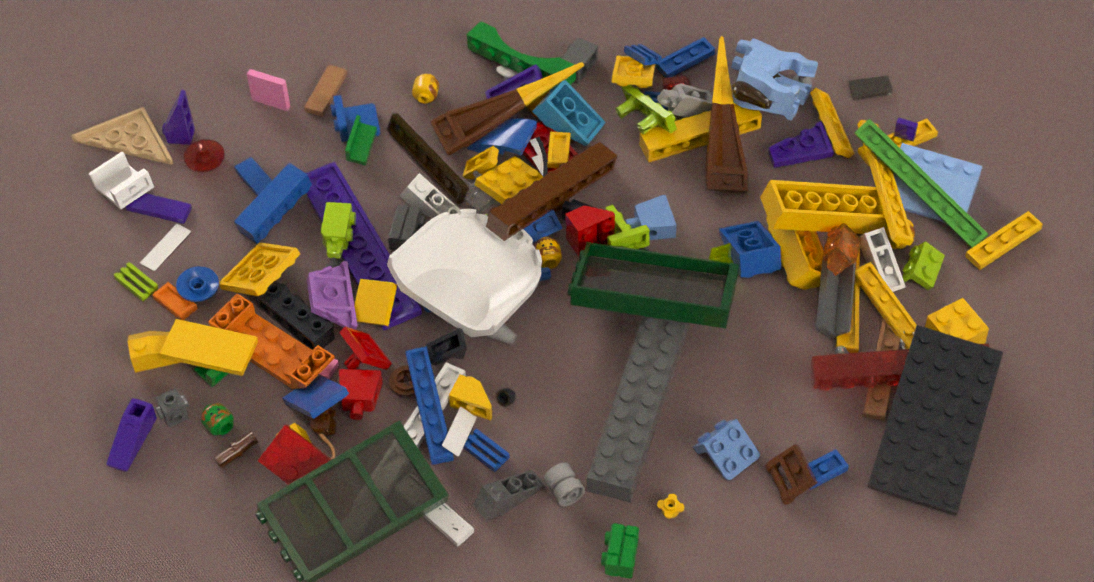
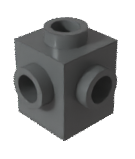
[155,388,189,428]

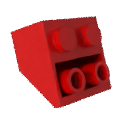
[566,206,615,257]

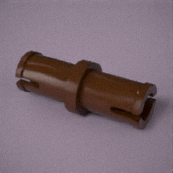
[213,431,259,469]

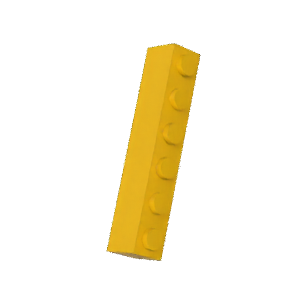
[639,103,762,163]

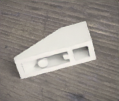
[857,227,906,292]

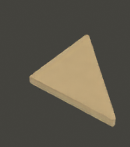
[71,107,173,165]

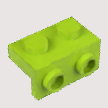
[902,241,945,290]

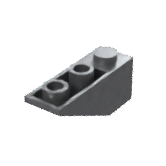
[473,470,545,521]

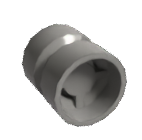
[544,463,585,506]

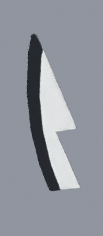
[529,137,547,177]

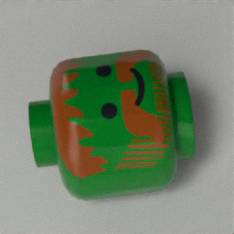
[201,403,234,436]

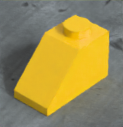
[449,374,492,421]

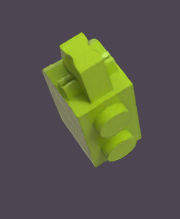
[321,202,356,258]

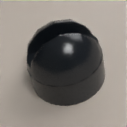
[496,388,516,407]

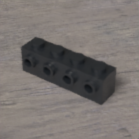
[256,281,335,350]

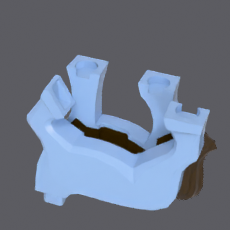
[731,38,818,121]

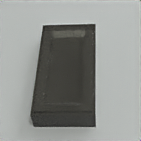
[848,75,893,100]

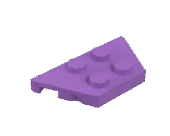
[306,261,357,330]

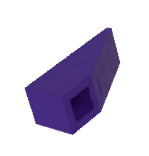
[106,398,157,472]

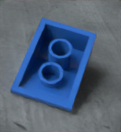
[719,221,781,278]

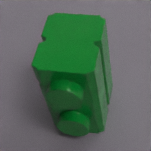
[601,523,639,579]

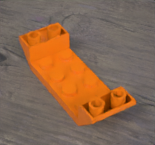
[208,293,335,389]

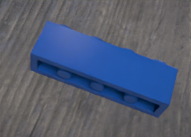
[234,162,312,244]

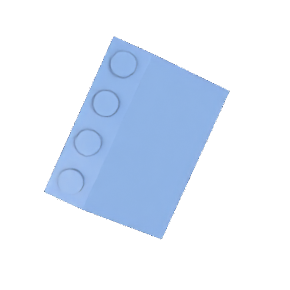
[893,143,982,222]

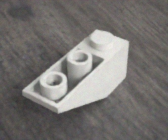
[399,173,459,218]

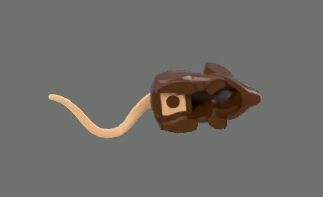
[309,407,336,459]

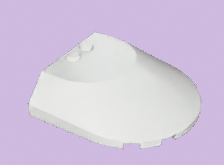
[387,209,542,337]

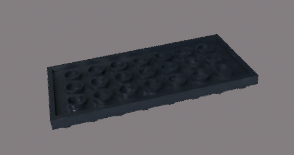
[867,325,1003,516]

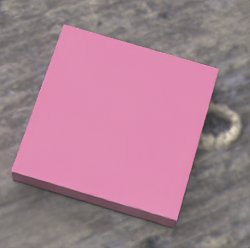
[247,69,290,111]

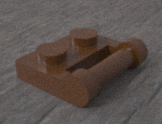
[764,444,818,505]

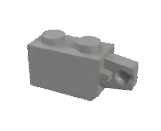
[657,84,712,117]

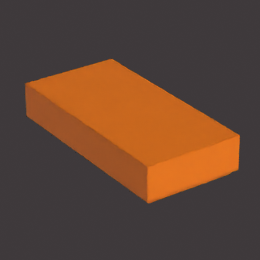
[152,282,198,321]

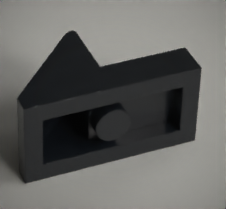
[426,328,467,365]

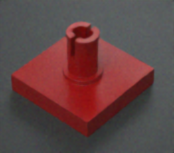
[339,327,392,370]

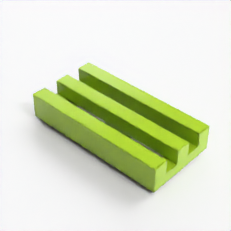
[114,262,159,301]

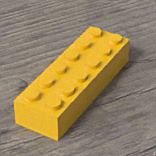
[760,180,888,234]

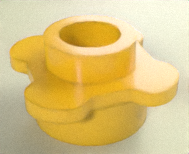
[657,494,684,519]

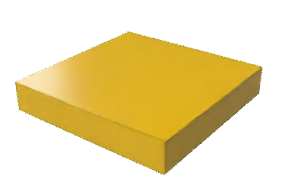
[354,279,397,326]

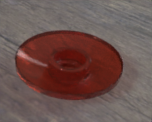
[184,139,225,172]

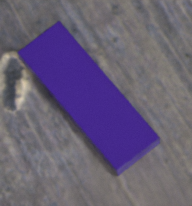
[126,193,192,224]

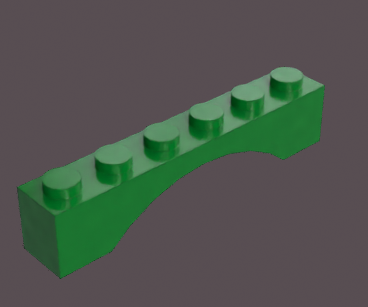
[466,21,576,88]

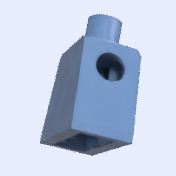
[625,195,677,240]

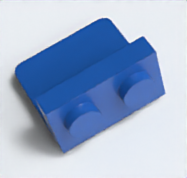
[330,95,380,142]

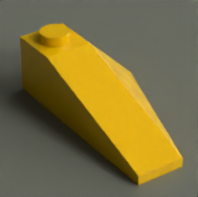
[127,331,182,373]

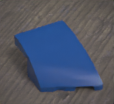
[467,118,537,155]

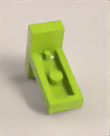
[605,205,650,249]

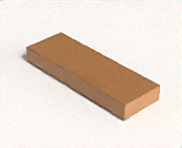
[304,65,347,117]

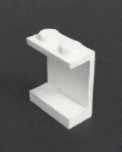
[89,152,154,209]

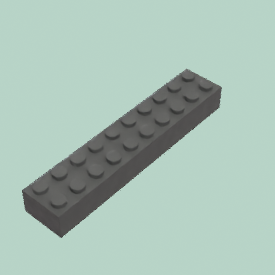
[587,316,690,503]

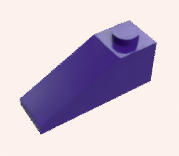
[162,90,195,145]

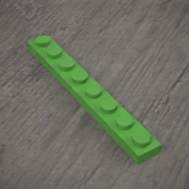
[854,119,988,248]

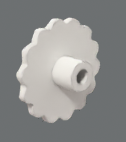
[496,66,519,80]

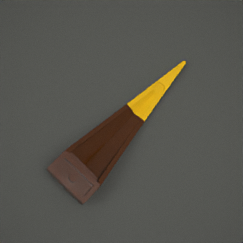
[705,36,748,193]
[430,62,584,156]

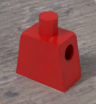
[339,369,383,420]

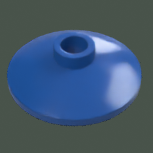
[176,266,219,302]

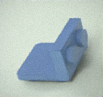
[693,419,760,480]

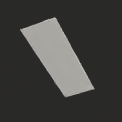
[140,224,191,271]
[442,406,477,457]

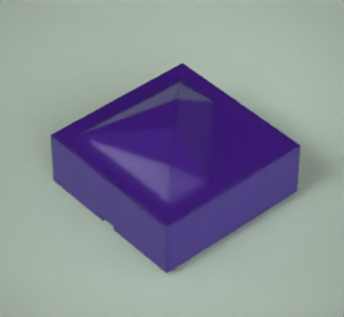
[894,117,918,141]

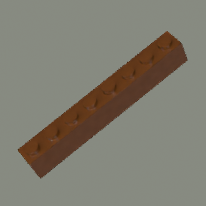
[486,142,618,241]

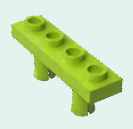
[615,84,677,135]

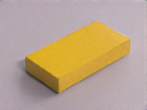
[547,132,571,168]

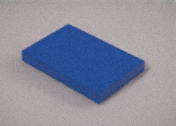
[282,375,349,419]

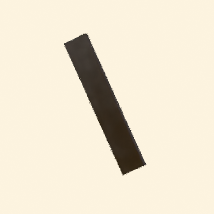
[386,113,469,204]

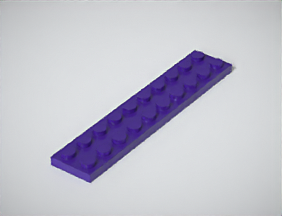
[306,162,422,331]

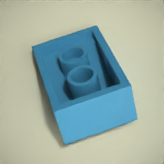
[532,80,606,146]

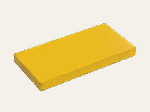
[159,319,258,376]

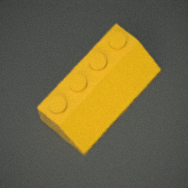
[766,217,826,290]

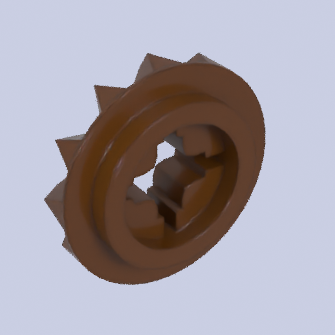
[389,365,415,397]

